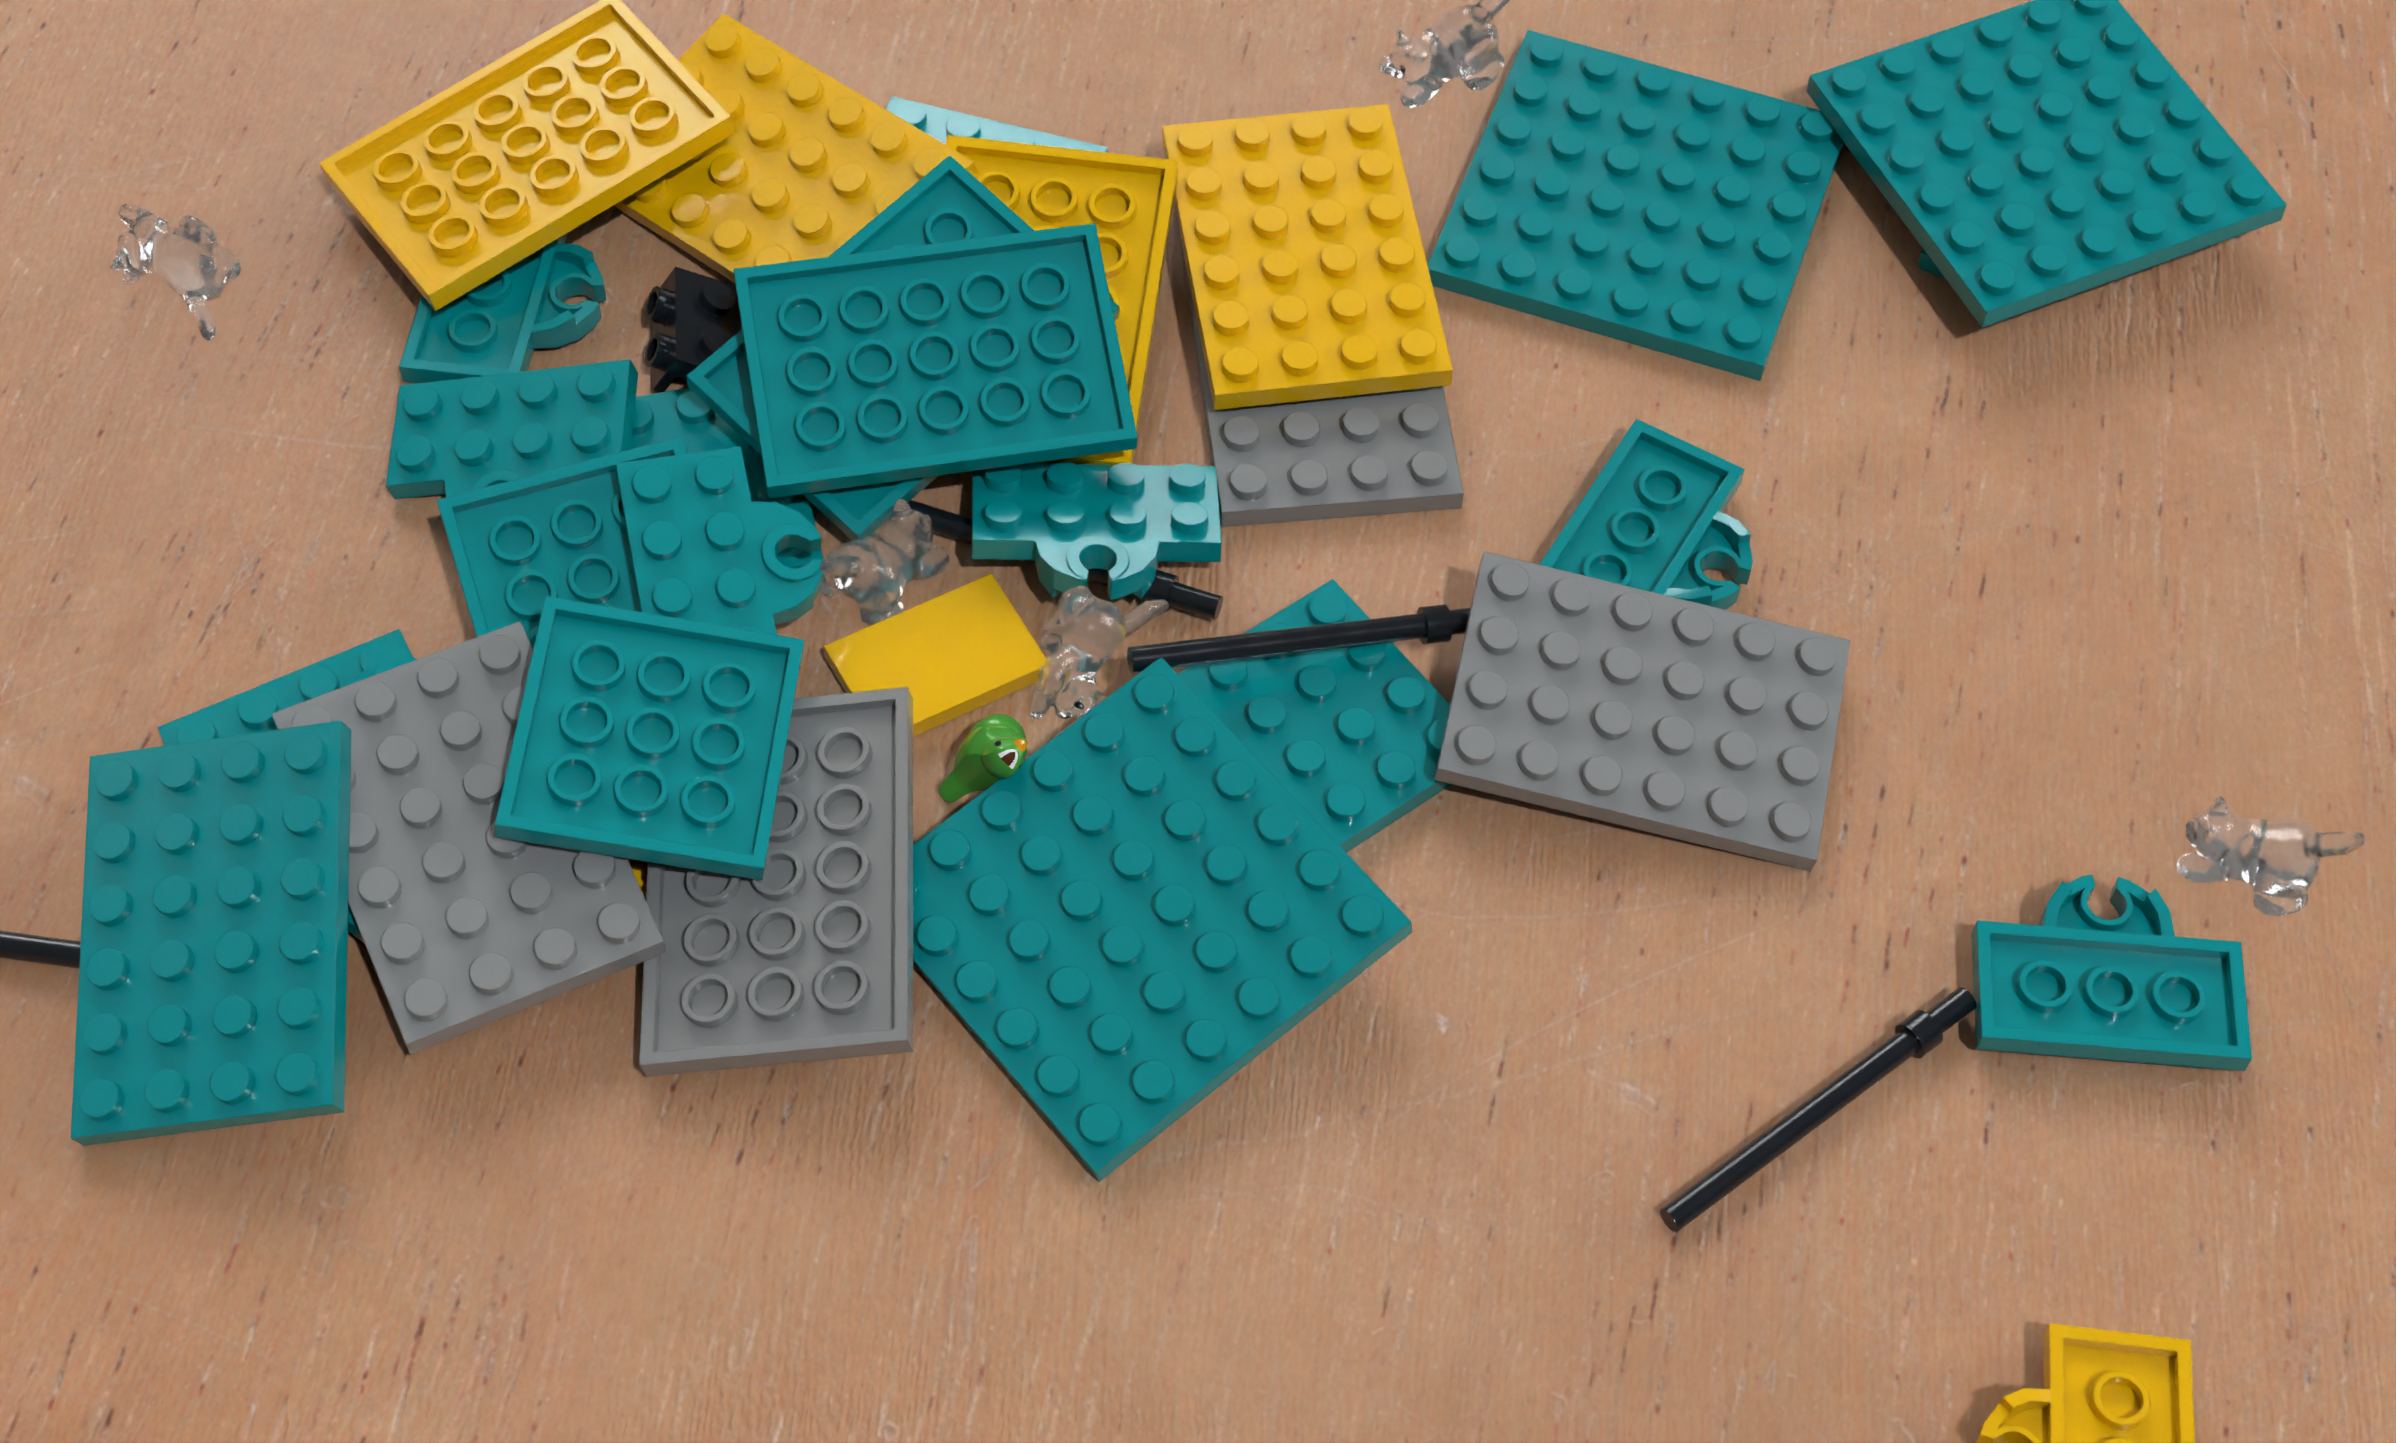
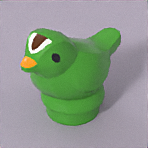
[939,714,1027,802]

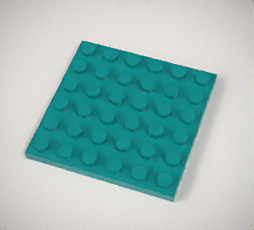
[1806,0,2287,328]
[1428,30,1844,381]
[913,657,1412,1182]

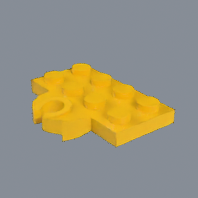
[1975,1323,2195,1443]

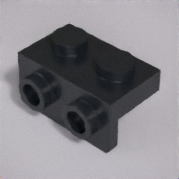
[644,267,741,393]

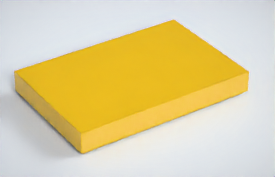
[824,573,1050,737]

